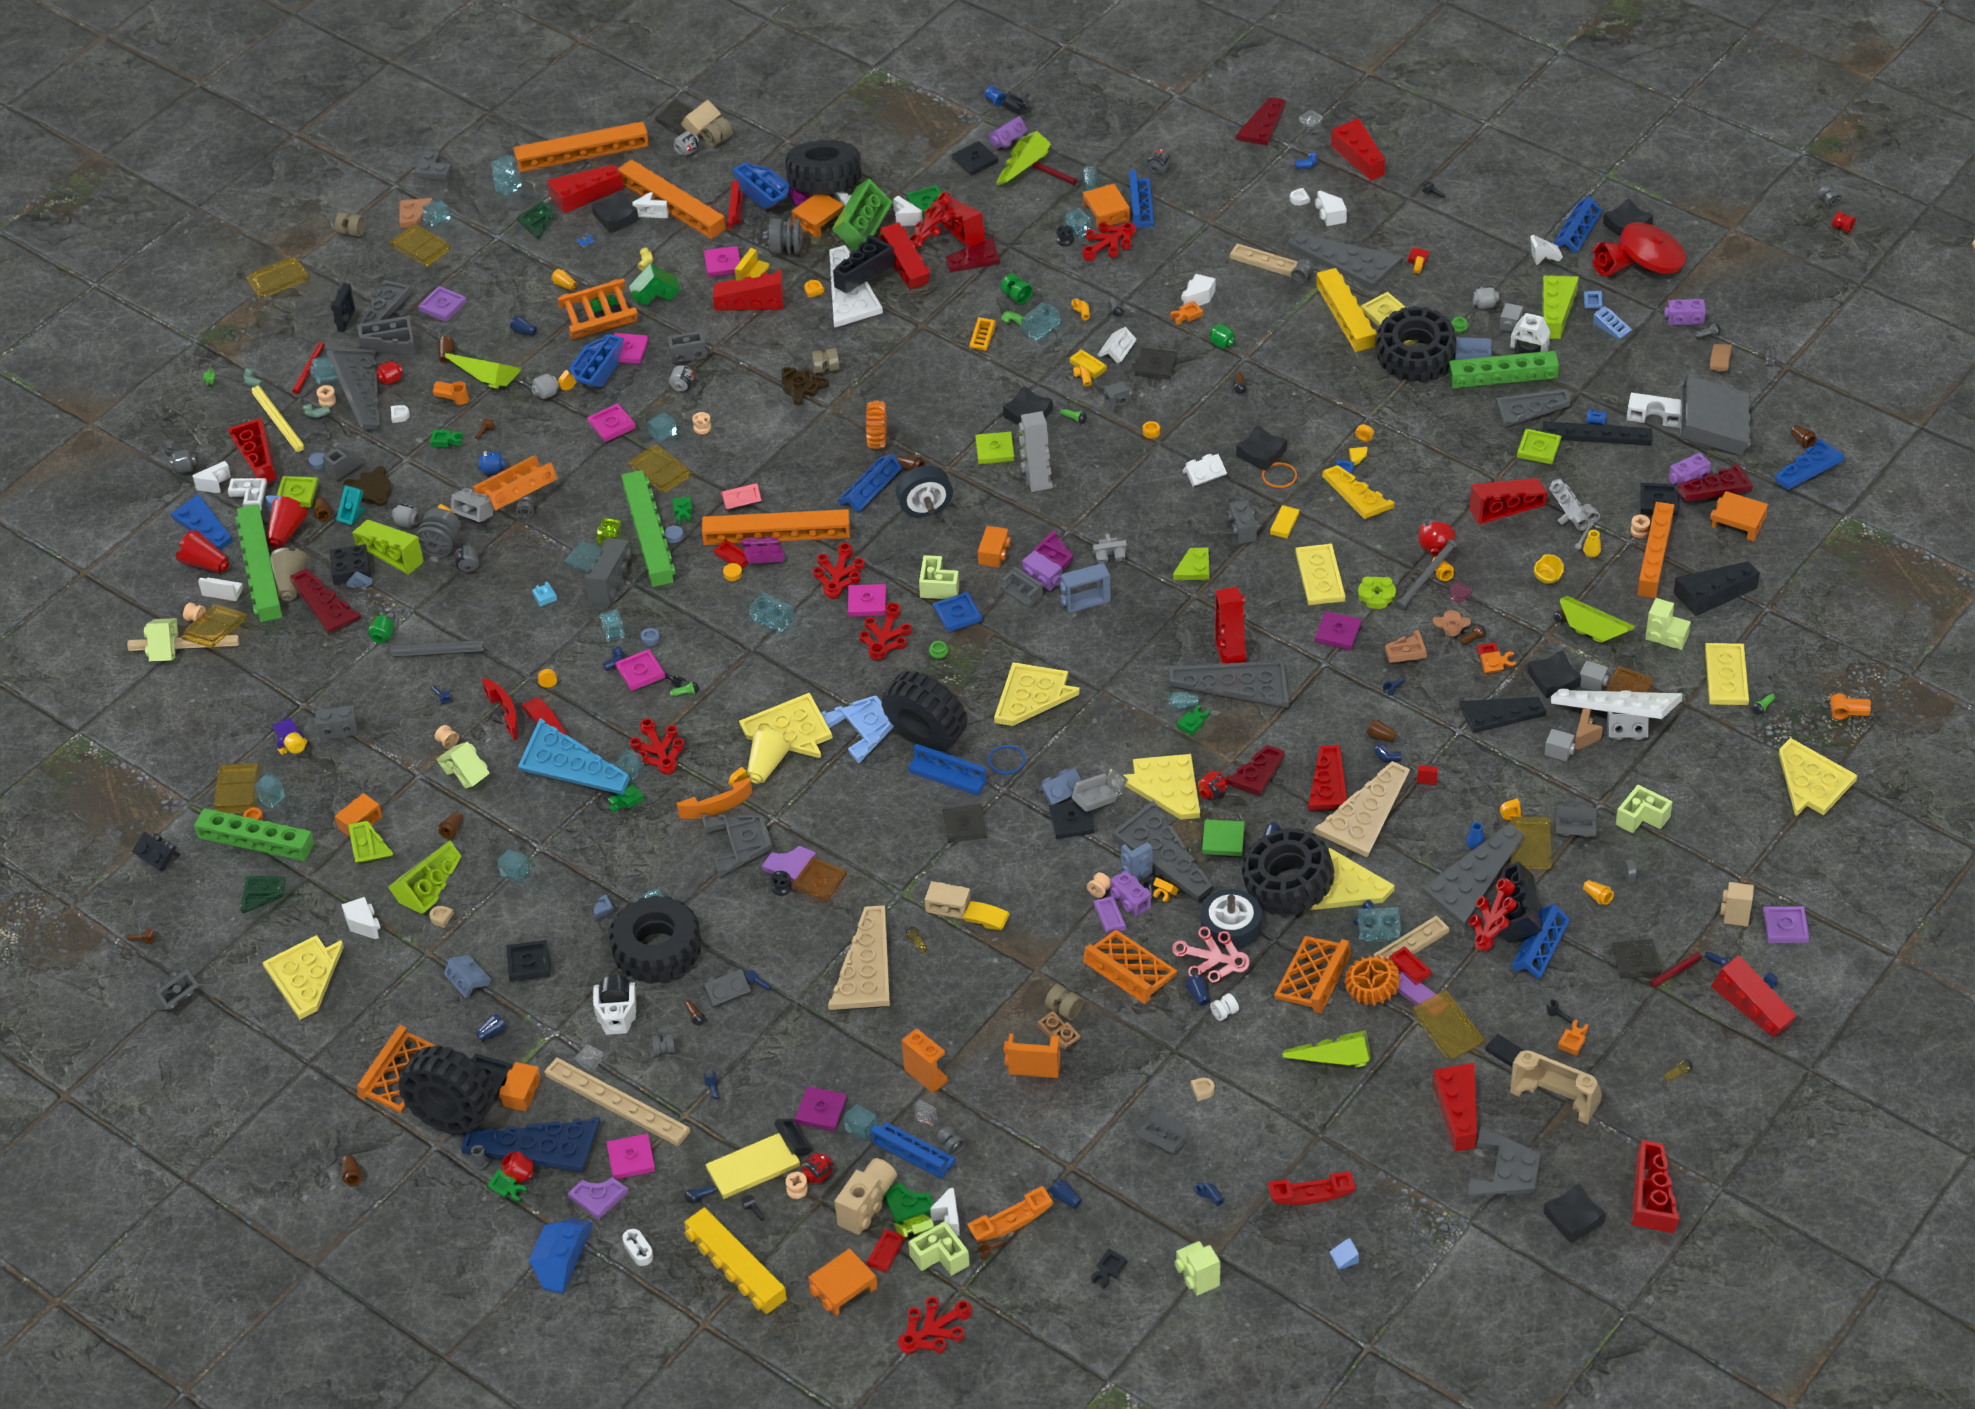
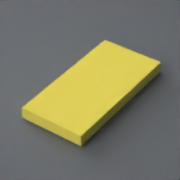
[1360,292,1419,346]
[1295,544,1345,605]
[1705,643,1749,705]
[706,1133,800,1199]

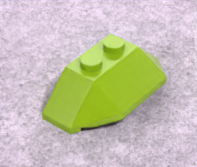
[1560,596,1635,642]

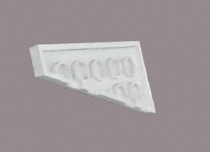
[829,245,883,328]
[1551,689,1682,719]

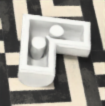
[228,478,267,511]

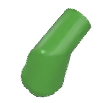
[1001,311,1028,328]

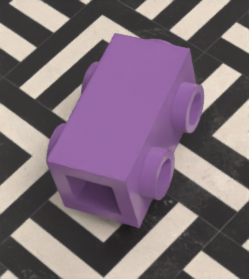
[988,116,1028,149]
[1664,299,1706,325]
[1668,453,1711,484]
[1022,551,1062,591]
[1110,871,1152,917]

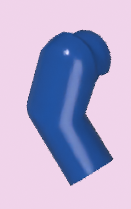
[1296,152,1318,168]

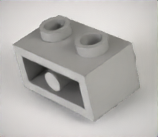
[451,488,493,522]
[1607,711,1649,740]

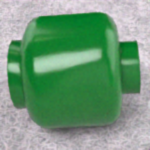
[1209,323,1236,350]
[368,615,394,643]

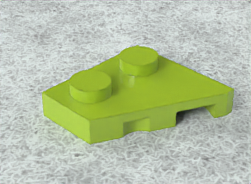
[1173,548,1209,580]
[348,821,393,864]

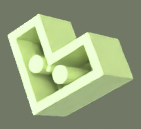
[919,555,959,599]
[1645,598,1691,650]
[144,618,178,661]
[436,742,490,789]
[1616,785,1673,833]
[908,1221,969,1276]
[1175,1241,1220,1296]

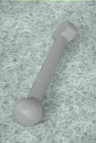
[1575,521,1593,550]

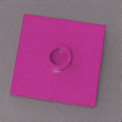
[704,246,740,277]
[614,333,649,364]
[587,404,636,442]
[848,584,886,617]
[615,649,665,691]
[607,1134,655,1179]

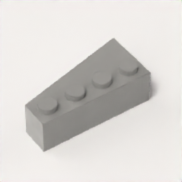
[1019,411,1053,492]

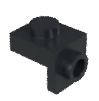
[1002,91,1030,114]

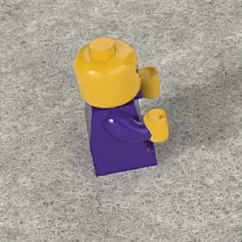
[272,717,307,755]

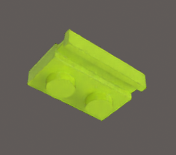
[894,1214,934,1237]

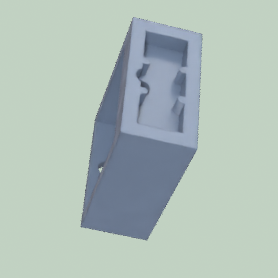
[1059,563,1111,613]

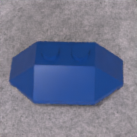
[732,162,790,209]
[569,334,624,387]
[529,1217,593,1294]

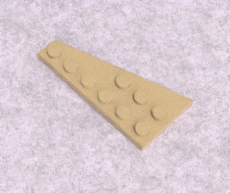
[1313,761,1410,857]
[828,905,890,1010]

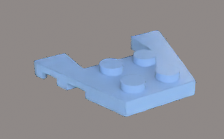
[820,696,894,763]

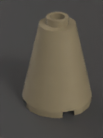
[270,548,308,601]

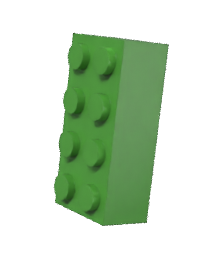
[832,179,893,251]

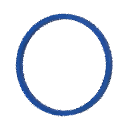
[988,745,1025,774]

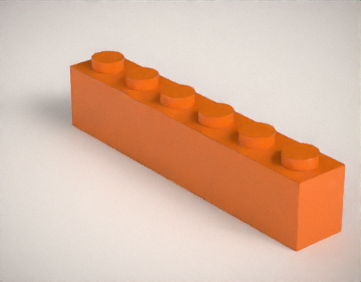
[1637,502,1674,598]

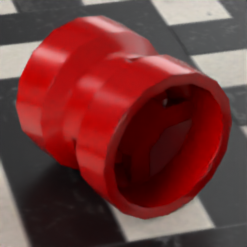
[1832,211,1856,233]

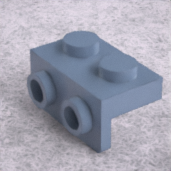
[1455,337,1492,360]
[1038,768,1082,805]
[1120,842,1153,880]
[444,955,491,998]

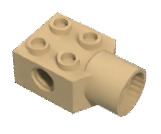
[835,1159,897,1236]

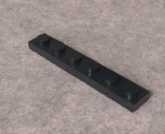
[1542,421,1652,446]

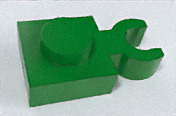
[589,294,617,313]
[430,430,463,447]
[672,497,692,525]
[1177,705,1209,736]
[487,1169,527,1203]

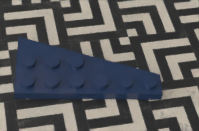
[461,1117,601,1172]

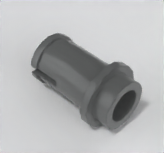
[471,1145,489,1170]

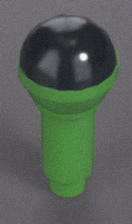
[1060,409,1087,423]
[670,682,699,696]
[1752,694,1775,714]

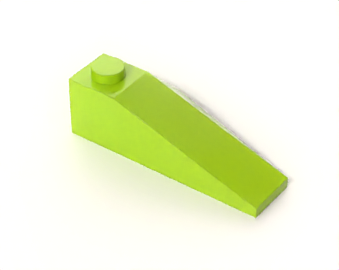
[996,131,1051,186]
[445,353,521,388]
[388,840,461,914]
[1282,1030,1371,1067]

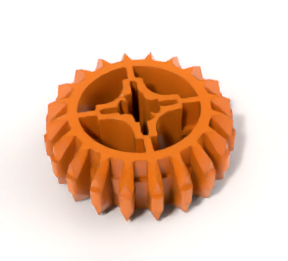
[866,401,887,449]
[1344,954,1401,1006]

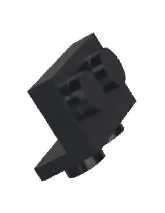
[132,832,180,872]

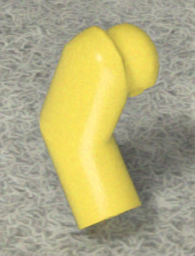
[637,247,653,271]

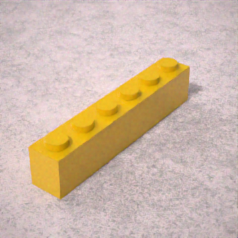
[1316,268,1377,352]
[684,1207,787,1315]

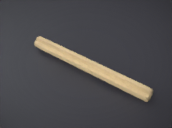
[127,635,239,651]

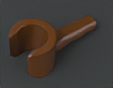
[475,418,495,440]
[127,928,156,944]
[975,1239,1005,1260]

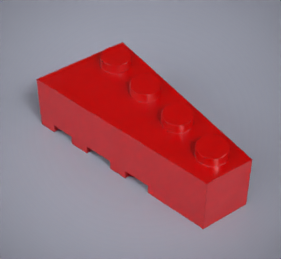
[713,270,784,310]
[1469,478,1547,525]
[1711,956,1797,1038]

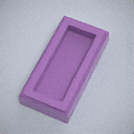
[1094,896,1126,935]

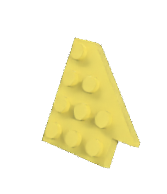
[994,663,1080,726]
[739,693,832,758]
[1779,738,1857,816]
[1118,754,1200,820]
[1304,848,1395,911]
[262,935,343,1020]

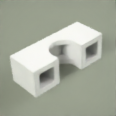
[1627,393,1681,428]

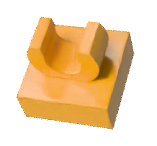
[1153,877,1179,903]

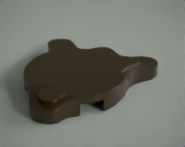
[781,367,829,405]
[343,466,391,506]

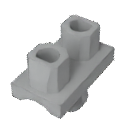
[1092,533,1127,564]

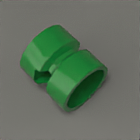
[1000,273,1033,305]

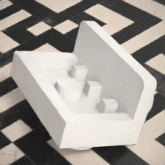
[1182,454,1227,487]

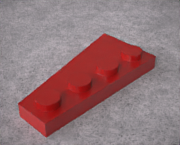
[1308,745,1347,811]

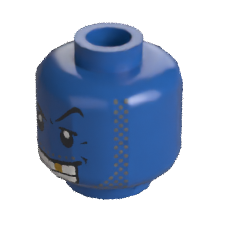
[479,451,505,475]

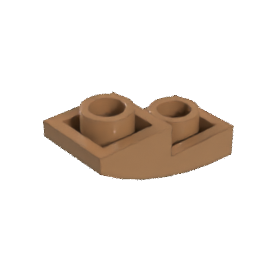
[1710,344,1732,372]
[1037,1011,1081,1049]

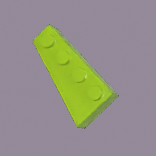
[1542,275,1579,339]
[352,519,423,575]

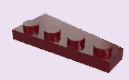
[1236,97,1286,146]
[1677,464,1753,501]
[290,569,361,634]

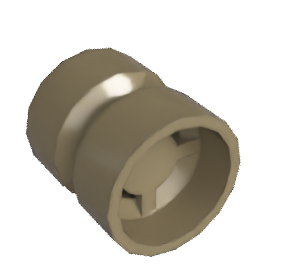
[702,117,733,147]
[335,212,366,237]
[811,348,840,374]
[1045,984,1084,1021]

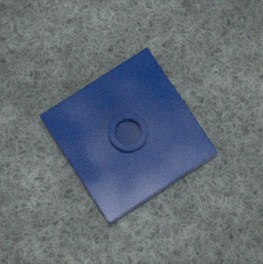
[933,592,982,633]

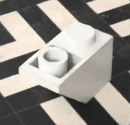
[1315,191,1347,226]
[1181,274,1215,306]
[342,897,380,939]

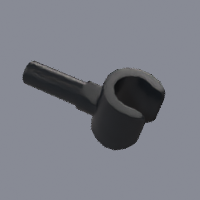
[1422,181,1446,198]
[665,673,686,688]
[1143,874,1163,894]
[1546,999,1573,1023]
[742,1195,765,1221]

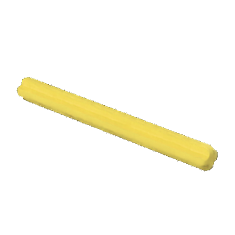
[252,386,305,452]

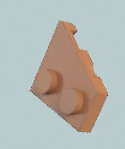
[400,198,433,228]
[1385,630,1427,663]

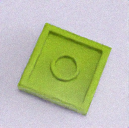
[1517,429,1561,465]
[975,432,1014,464]
[277,476,319,507]

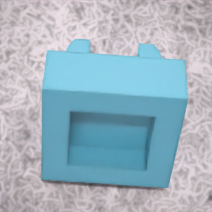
[532,582,557,607]

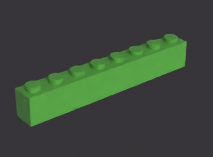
[621,470,676,587]
[235,504,282,622]

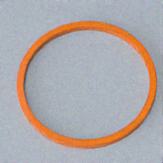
[1262,462,1297,488]

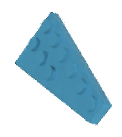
[518,718,630,795]

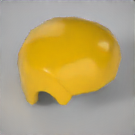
[1534,554,1564,584]

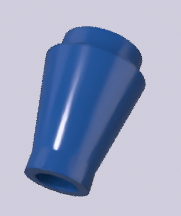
[1466,822,1486,850]

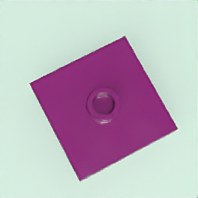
[1315,611,1362,650]
[795,1086,848,1132]

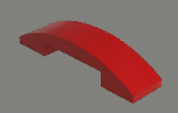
[481,678,519,741]
[521,697,567,735]
[1267,1171,1356,1205]

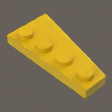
[1322,465,1395,519]

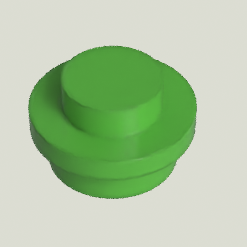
[1451,317,1468,333]
[203,368,216,386]
[929,641,948,658]

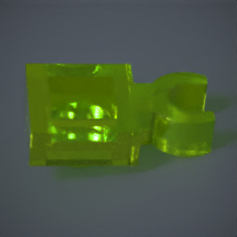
[596,518,621,545]

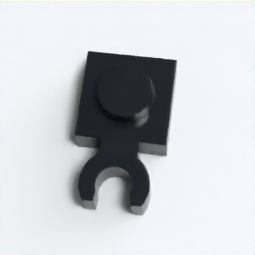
[1091,1249,1127,1289]

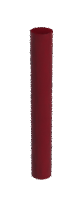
[1032,162,1077,185]
[1649,952,1702,988]

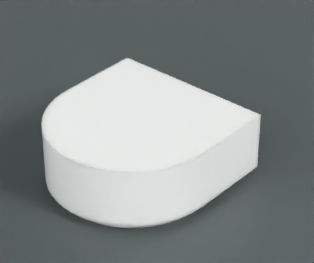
[1290,188,1310,205]
[391,405,410,423]

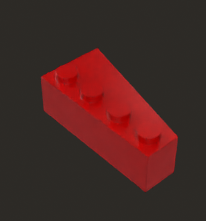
[1331,118,1385,181]
[547,165,624,214]
[931,198,986,248]
[880,222,930,290]
[227,418,278,483]
[1215,586,1246,664]
[1432,1063,1477,1152]
[1631,1140,1680,1233]

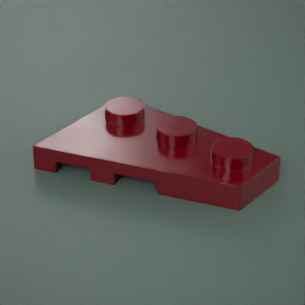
[946,237,1000,273]
[1226,745,1285,796]

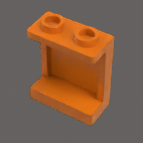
[1083,184,1130,228]
[792,194,845,238]
[1710,491,1768,541]
[902,1029,948,1093]
[1004,1034,1060,1078]
[808,1248,877,1316]

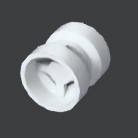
[1210,993,1239,1021]

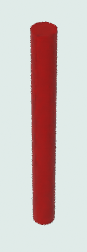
[292,342,325,394]

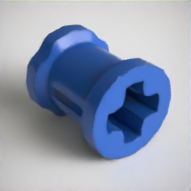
[984,86,1006,106]
[1586,409,1607,425]

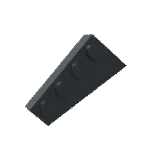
[833,235,895,294]
[1674,561,1760,616]
[1495,862,1542,943]

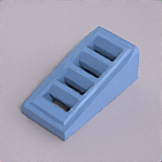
[1593,306,1632,340]

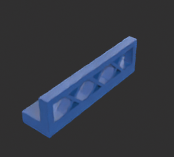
[1129,170,1154,227]
[1553,196,1603,254]
[837,454,902,512]
[908,744,987,796]
[1511,904,1570,979]
[871,1122,956,1179]

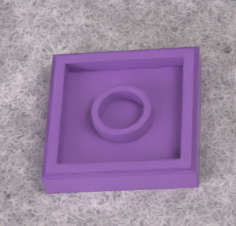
[418,286,467,322]
[1763,906,1809,943]

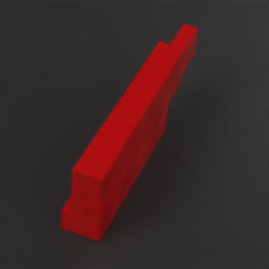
[728,181,743,229]

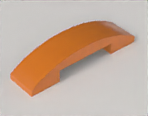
[677,777,753,819]
[967,1186,1053,1242]

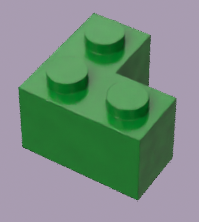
[629,263,681,306]

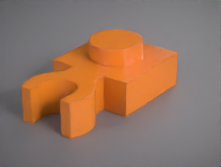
[1170,301,1203,325]
[1480,651,1516,674]
[1558,1020,1588,1056]

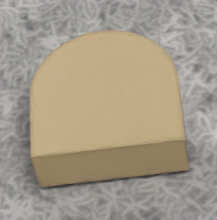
[429,906,454,928]
[1191,1078,1215,1101]

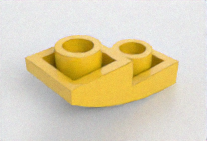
[963,901,1010,930]

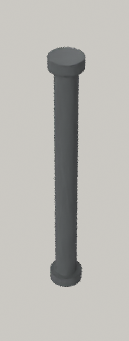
[1396,539,1457,610]

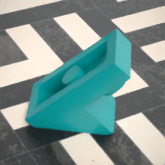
[336,485,366,525]

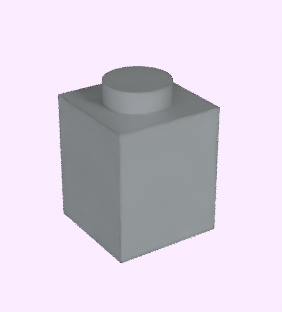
[1499,303,1523,332]
[1580,660,1610,691]
[1545,729,1576,762]

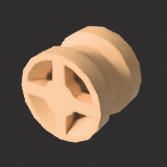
[317,385,336,407]
[692,412,711,435]
[1630,515,1650,538]
[183,603,206,624]
[435,725,459,749]
[1087,872,1111,898]
[786,1172,808,1199]

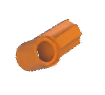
[433,381,470,405]
[1830,694,1871,720]

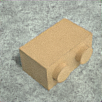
[681,100,721,136]
[925,881,971,919]
[1720,882,1754,926]

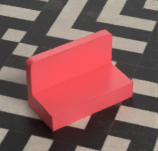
[720,483,761,509]

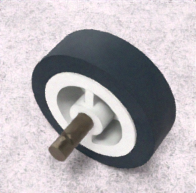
[896,466,953,517]
[1201,889,1262,947]

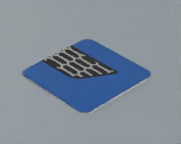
[577,234,594,246]

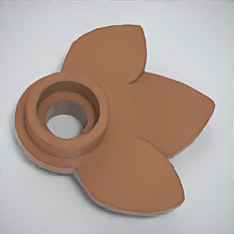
[1433,610,1471,636]

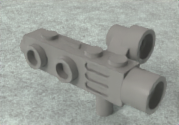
[1549,479,1600,531]

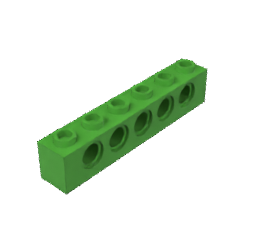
[1448,351,1559,388]
[194,808,314,861]

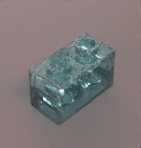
[491,154,522,197]
[1021,301,1060,341]
[749,592,794,633]
[1357,907,1401,941]

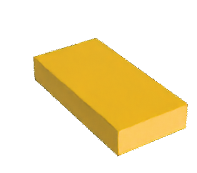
[1069,349,1107,379]
[1270,505,1300,539]

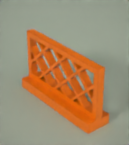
[1083,930,1177,1004]
[1274,936,1352,1014]
[357,1025,435,1113]

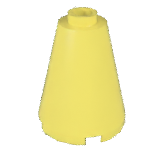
[747,728,791,784]

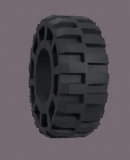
[785,140,862,195]
[1376,306,1456,382]
[881,671,968,752]
[1241,828,1335,915]
[609,895,702,983]
[399,1045,495,1135]

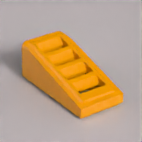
[969,317,996,351]

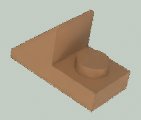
[1575,708,1603,750]

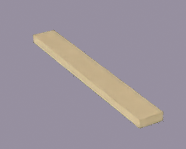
[544,1057,690,1146]

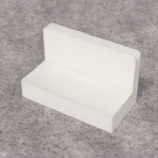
[1098,327,1137,363]
[198,578,243,601]

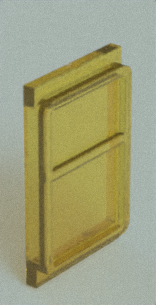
[389,224,451,267]
[246,257,310,299]
[627,445,692,493]
[181,605,248,648]
[214,763,259,814]
[1510,816,1552,869]
[1412,990,1485,1060]

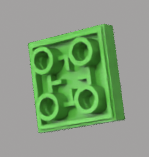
[1202,819,1245,856]

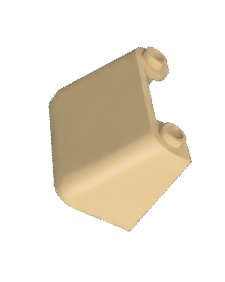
[1510,1051,1602,1124]

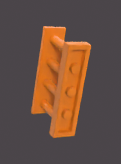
[558,278,638,341]
[472,456,558,511]

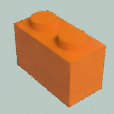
[978,526,1011,568]
[335,793,382,837]
[499,1062,541,1112]

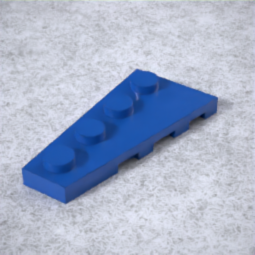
[1775,438,1844,490]
[171,494,233,551]

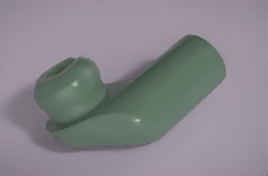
[243,368,264,388]
[303,404,330,418]

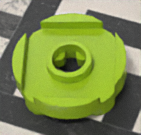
[1358,577,1396,609]

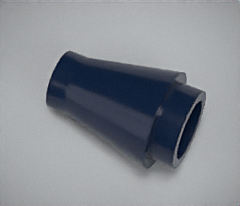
[510,316,537,336]
[1186,974,1210,1006]
[475,1013,506,1042]
[1050,1178,1082,1209]

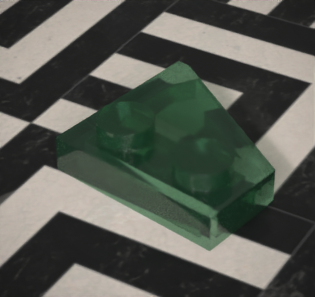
[517,201,554,240]
[240,876,286,913]

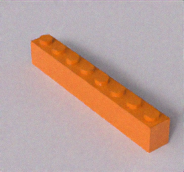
[513,121,649,172]
[618,159,726,239]
[702,509,850,545]

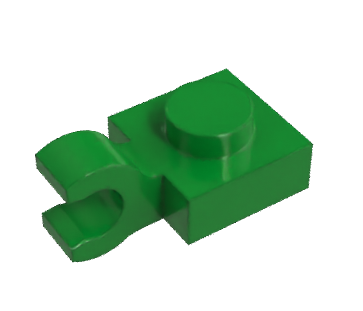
[608,784,644,812]

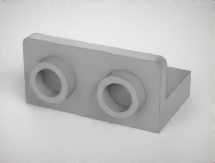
[1072,773,1117,812]

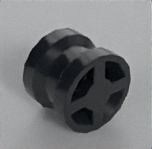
[1056,225,1074,247]
[771,871,791,896]

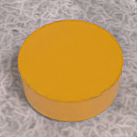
[1413,256,1424,274]
[1142,421,1160,438]
[1355,425,1374,442]
[723,563,742,581]
[538,669,557,688]

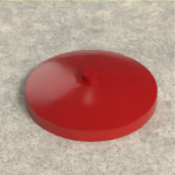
[1620,222,1686,274]

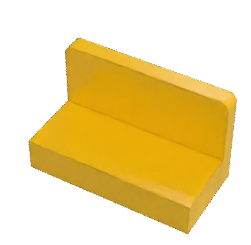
[735,248,770,281]

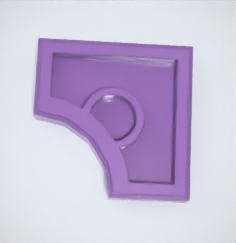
[762,846,816,884]
[568,1177,629,1220]

